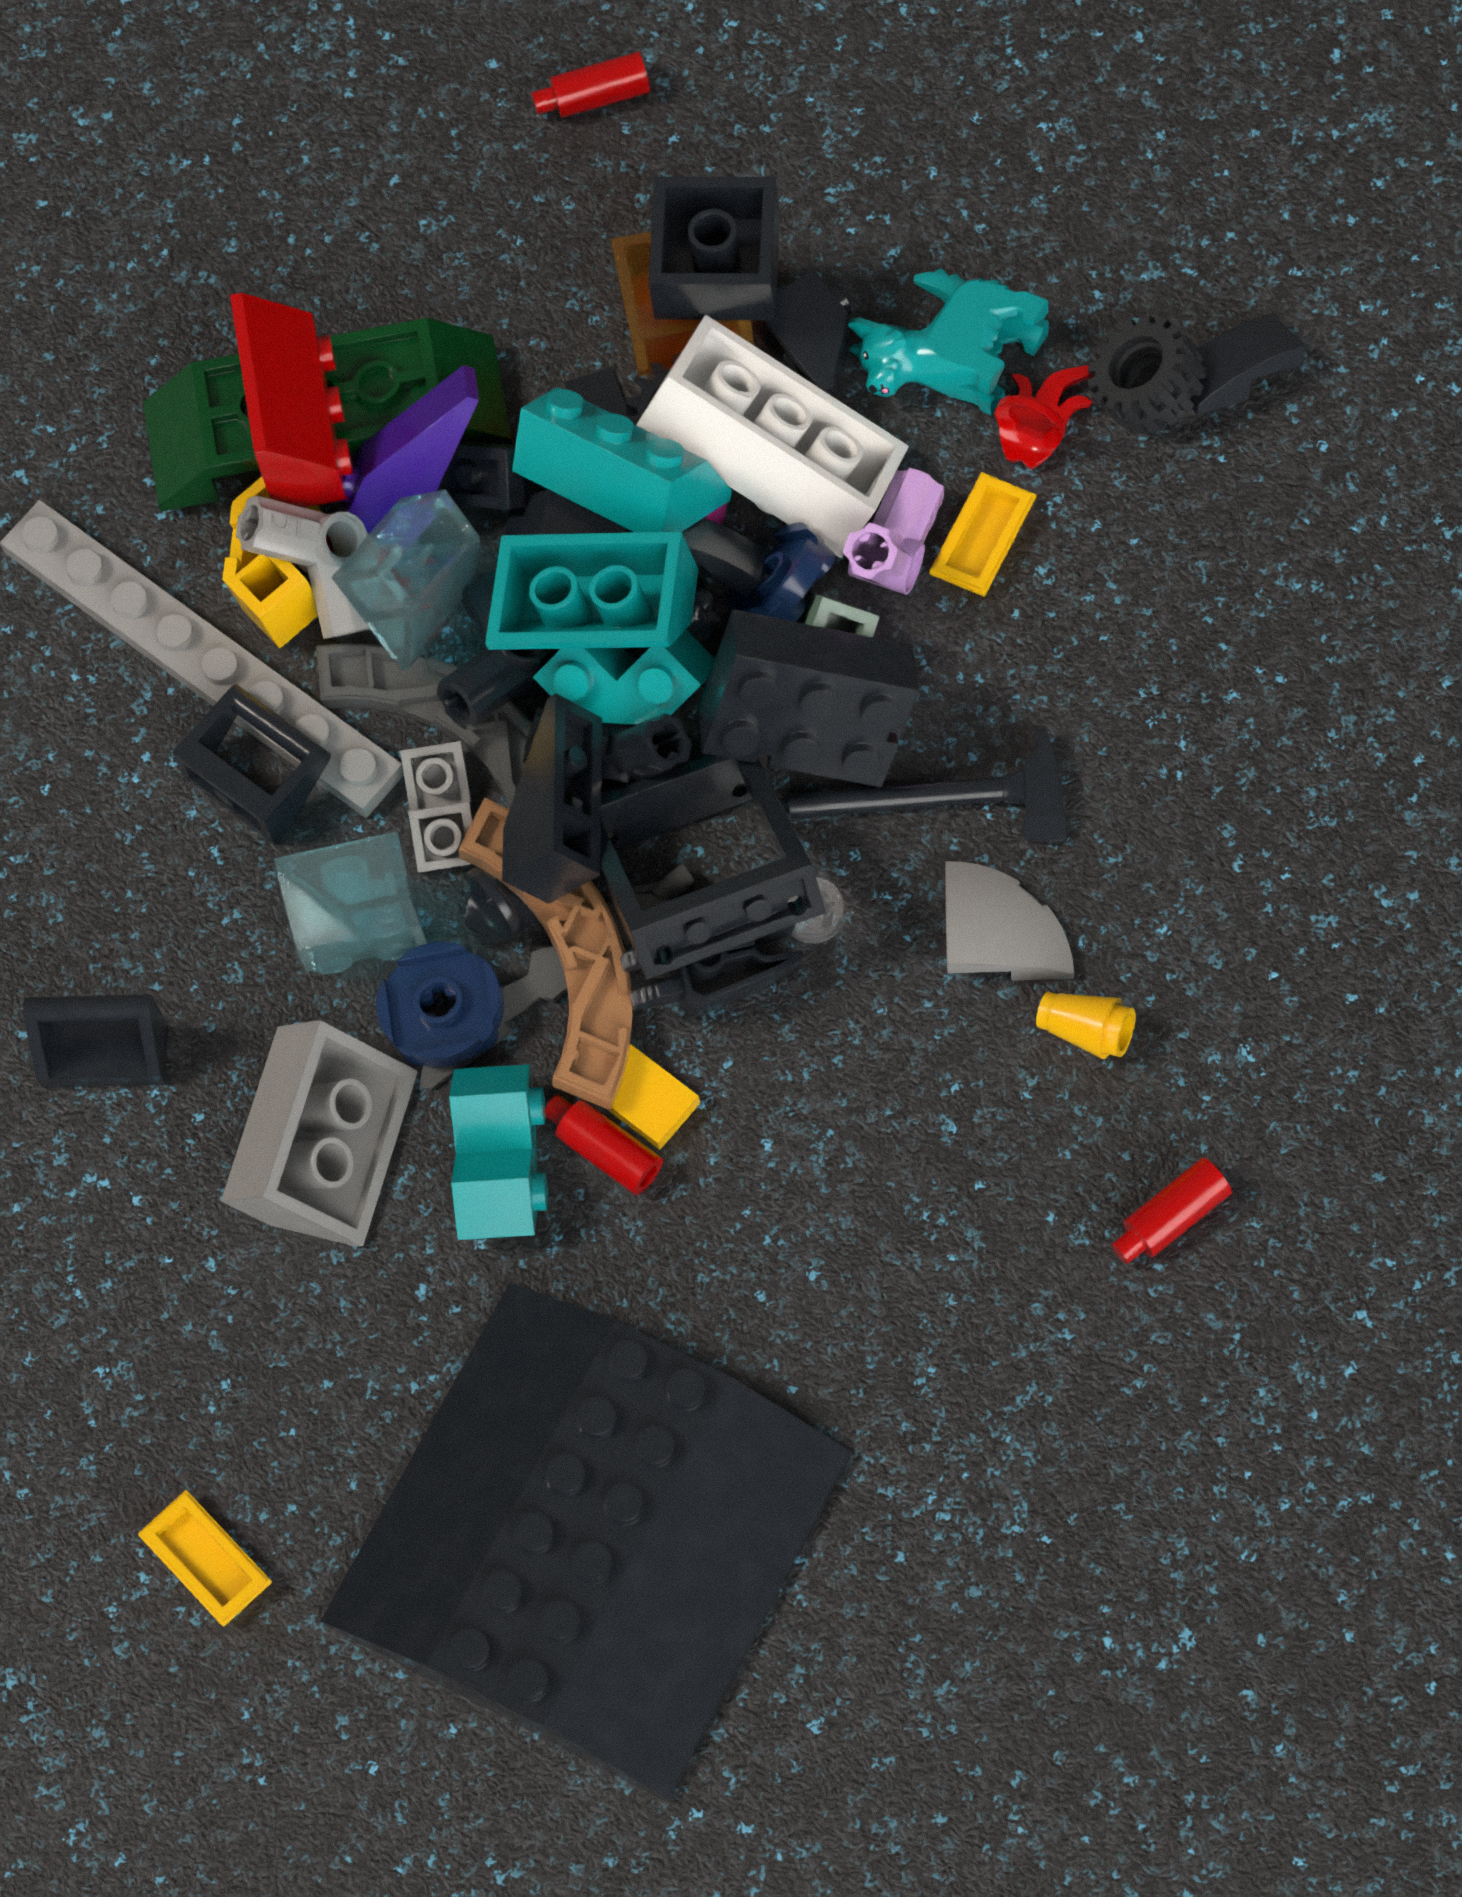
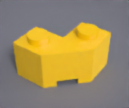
[222,476,322,649]

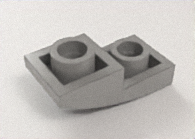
[400,741,474,873]

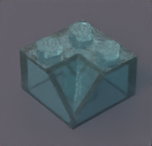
[274,831,427,974]

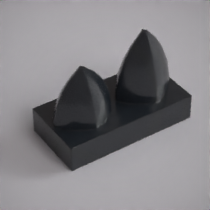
[431,441,533,510]

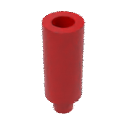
[531,51,651,118]
[545,1095,663,1196]
[1111,1157,1232,1264]

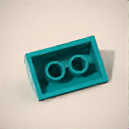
[512,387,732,532]
[485,531,699,650]

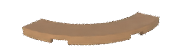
[459,798,632,1111]

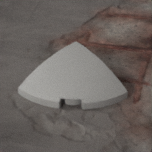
[945,861,1074,980]

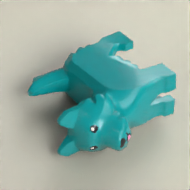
[848,269,1049,416]

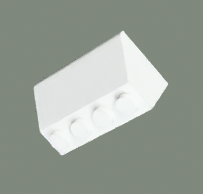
[636,314,909,558]

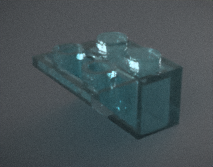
[331,490,480,670]

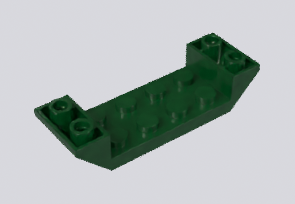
[143,318,513,512]

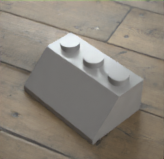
[221,1020,418,1247]

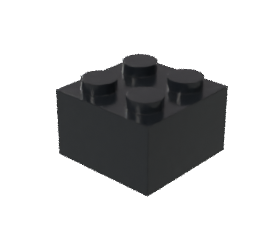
[648,177,780,320]

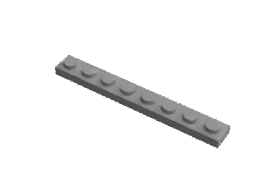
[0,500,404,818]

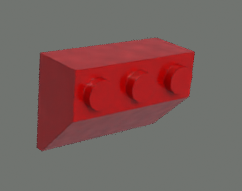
[230,293,354,508]

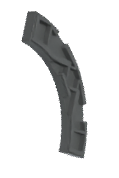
[316,643,532,807]

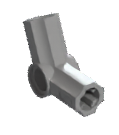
[236,496,377,639]

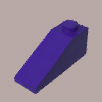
[340,365,479,547]

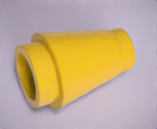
[1036,991,1136,1059]

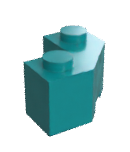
[533,630,715,724]
[449,1064,548,1240]

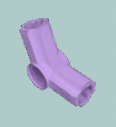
[842,468,944,595]

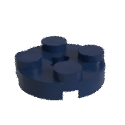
[724,522,835,622]
[376,941,504,1067]

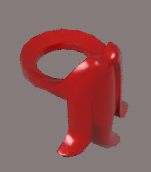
[994,365,1092,470]

